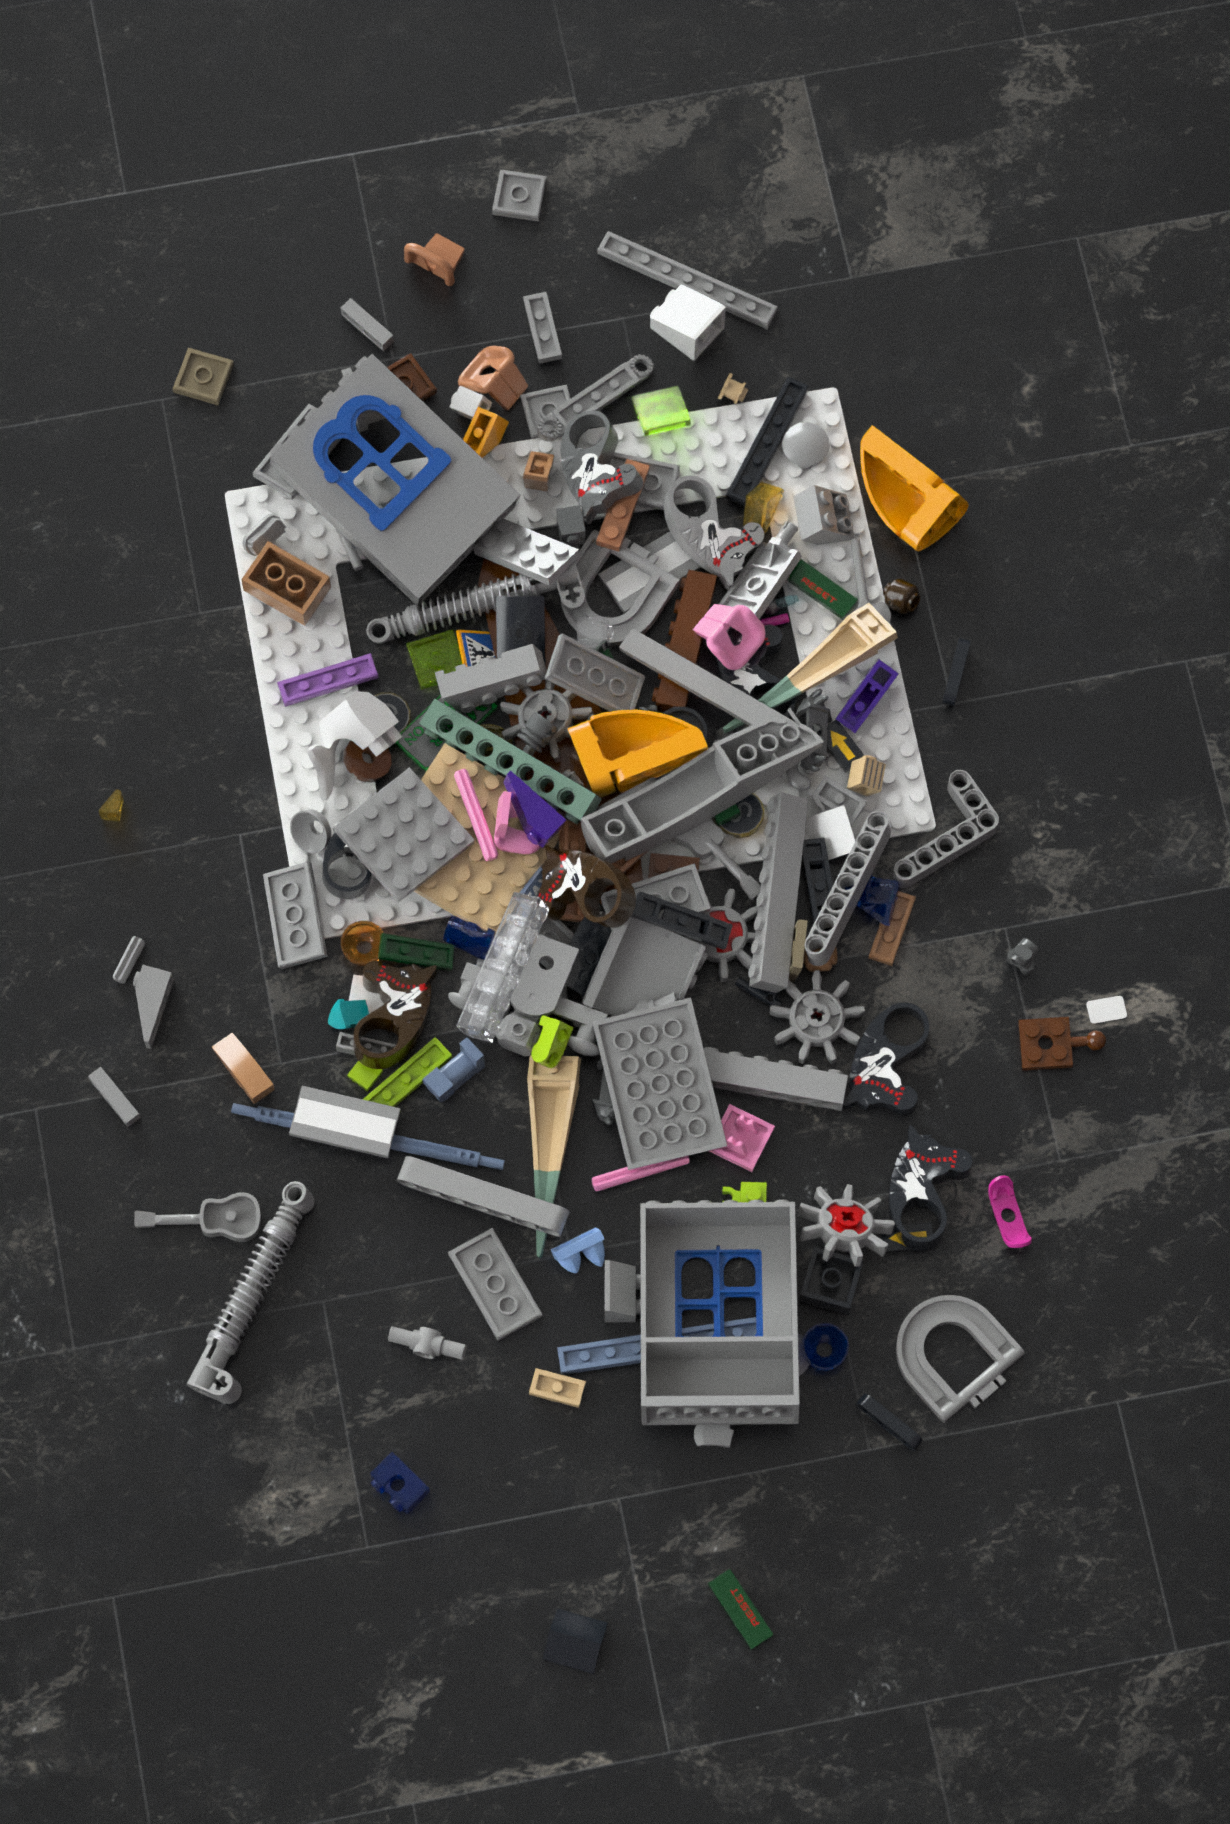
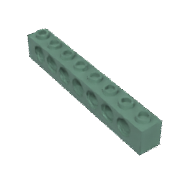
[419,698,602,824]

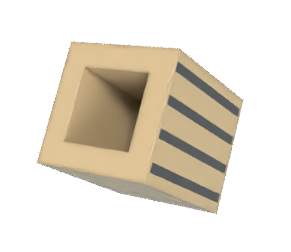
[847,755,886,797]

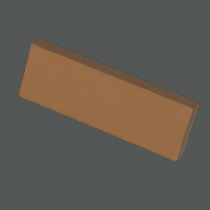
[869,889,916,966]

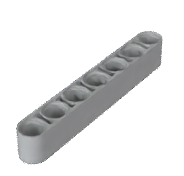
[804,811,891,966]
[397,1156,569,1237]

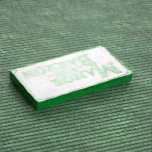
[394,695,497,772]

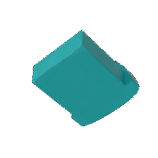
[328,999,369,1029]

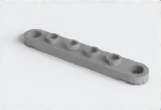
[537,355,653,442]

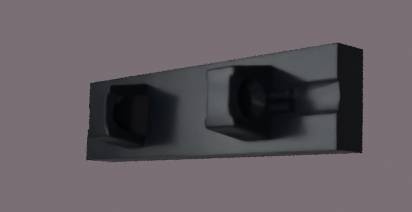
[802,837,837,931]
[631,891,733,950]

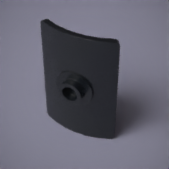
[496,596,546,666]
[566,916,612,997]

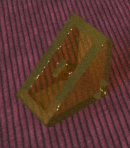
[743,482,784,534]

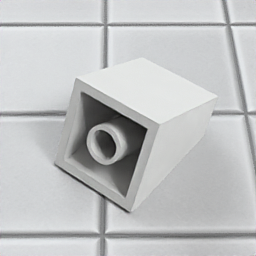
[650,285,726,361]

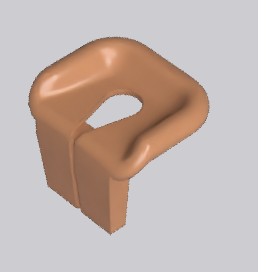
[404,233,465,286]
[458,346,528,410]

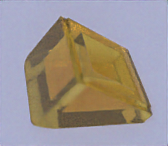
[99,789,123,821]

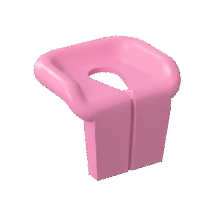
[693,604,766,670]
[494,791,541,854]

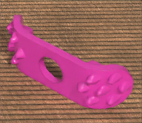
[988,1175,1032,1248]

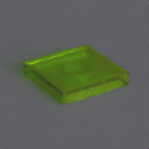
[632,386,691,436]
[406,629,462,690]

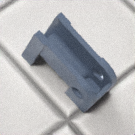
[423,1037,485,1102]

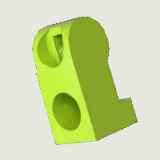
[531,1015,573,1068]

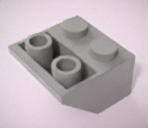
[793,485,855,545]

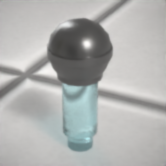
[764,594,799,615]

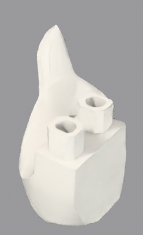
[307,691,402,801]

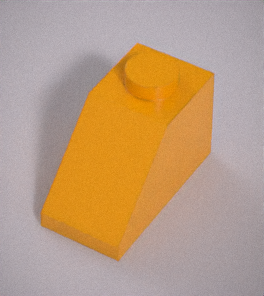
[463,407,509,458]

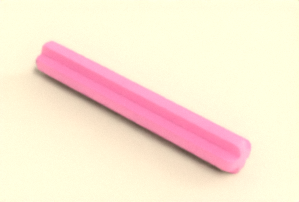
[454,769,498,862]
[592,1156,690,1191]

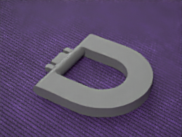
[560,529,681,646]
[896,1295,1025,1423]

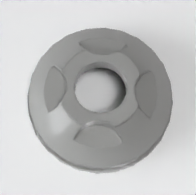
[290,809,331,854]

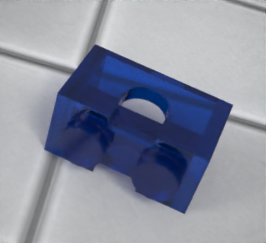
[370,1452,430,1515]

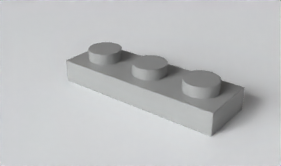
[523,292,562,364]

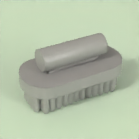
[242,514,286,556]

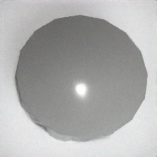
[782,422,830,469]

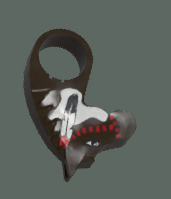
[533,845,636,928]
[353,961,436,1069]

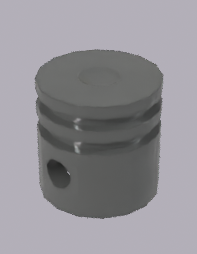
[517,712,558,753]

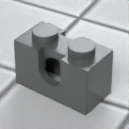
[556,505,586,551]

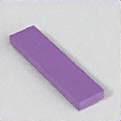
[277,653,378,707]

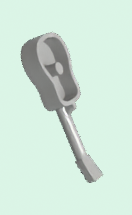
[672,818,761,900]
[134,1192,261,1242]

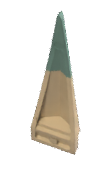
[723,603,898,733]
[527,1055,581,1259]

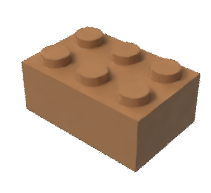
[241,541,331,626]

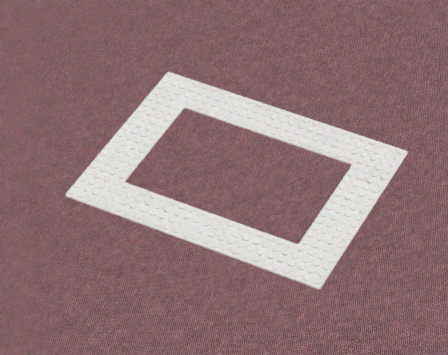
[225,387,936,939]

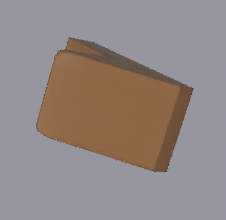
[523,451,554,491]

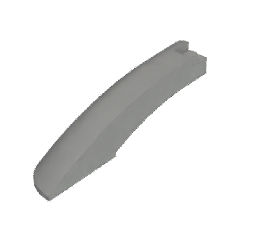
[581,719,824,864]

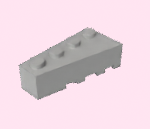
[435,644,547,713]

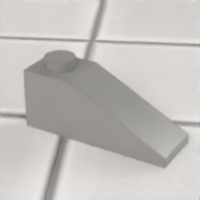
[133,965,174,1049]

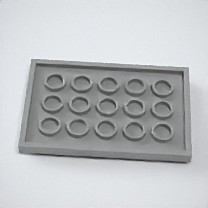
[592,998,727,1170]

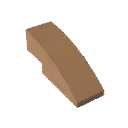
[212,1033,275,1104]

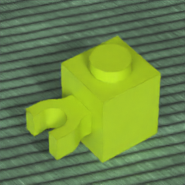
[722,1182,767,1203]

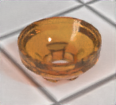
[341,921,384,966]

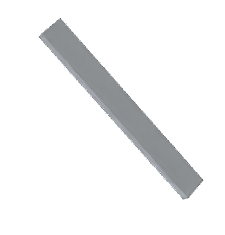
[597,231,778,329]
[619,628,798,726]

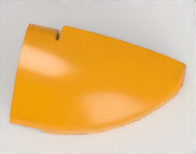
[861,425,969,551]
[568,710,708,798]

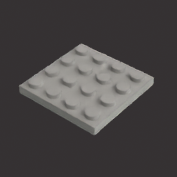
[333,767,475,903]

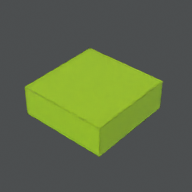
[347,1061,383,1091]

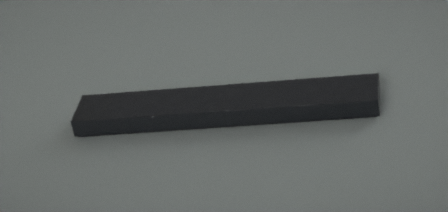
[726,377,809,508]

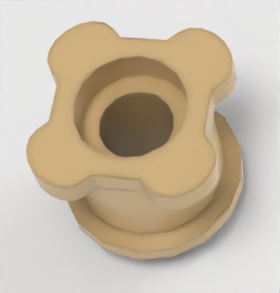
[718,373,748,404]

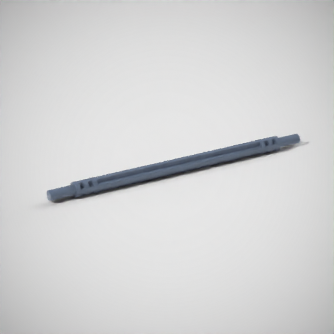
[231,1103,505,1170]

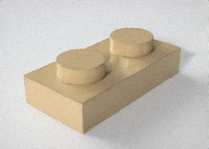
[529,1368,586,1408]

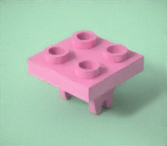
[710,1104,775,1172]

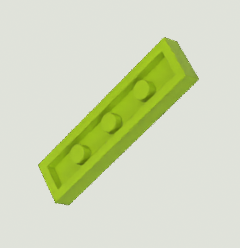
[362,1037,452,1107]

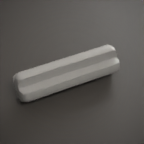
[113,936,145,984]

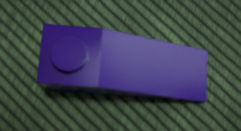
[835,658,899,733]
[503,770,566,848]

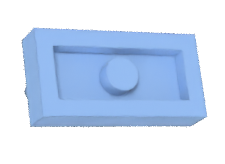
[551,1227,605,1274]

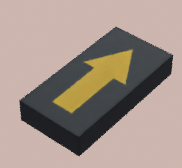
[817,720,865,773]
[881,1222,935,1253]

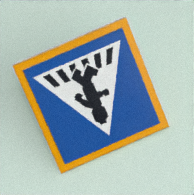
[456,630,495,667]

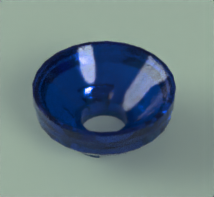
[802,1323,849,1370]

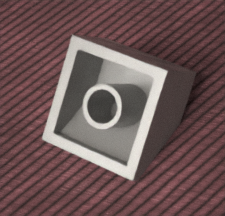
[605,1260,641,1322]

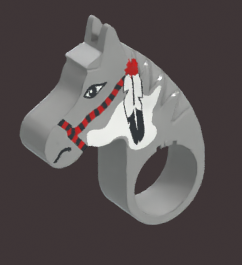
[663,476,764,590]

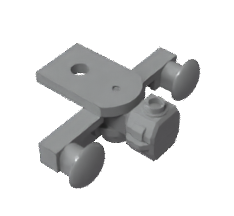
[448,932,608,1056]

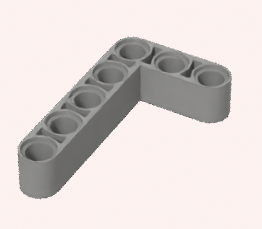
[893,770,999,888]

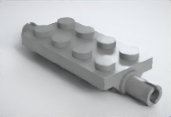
[719,521,802,632]

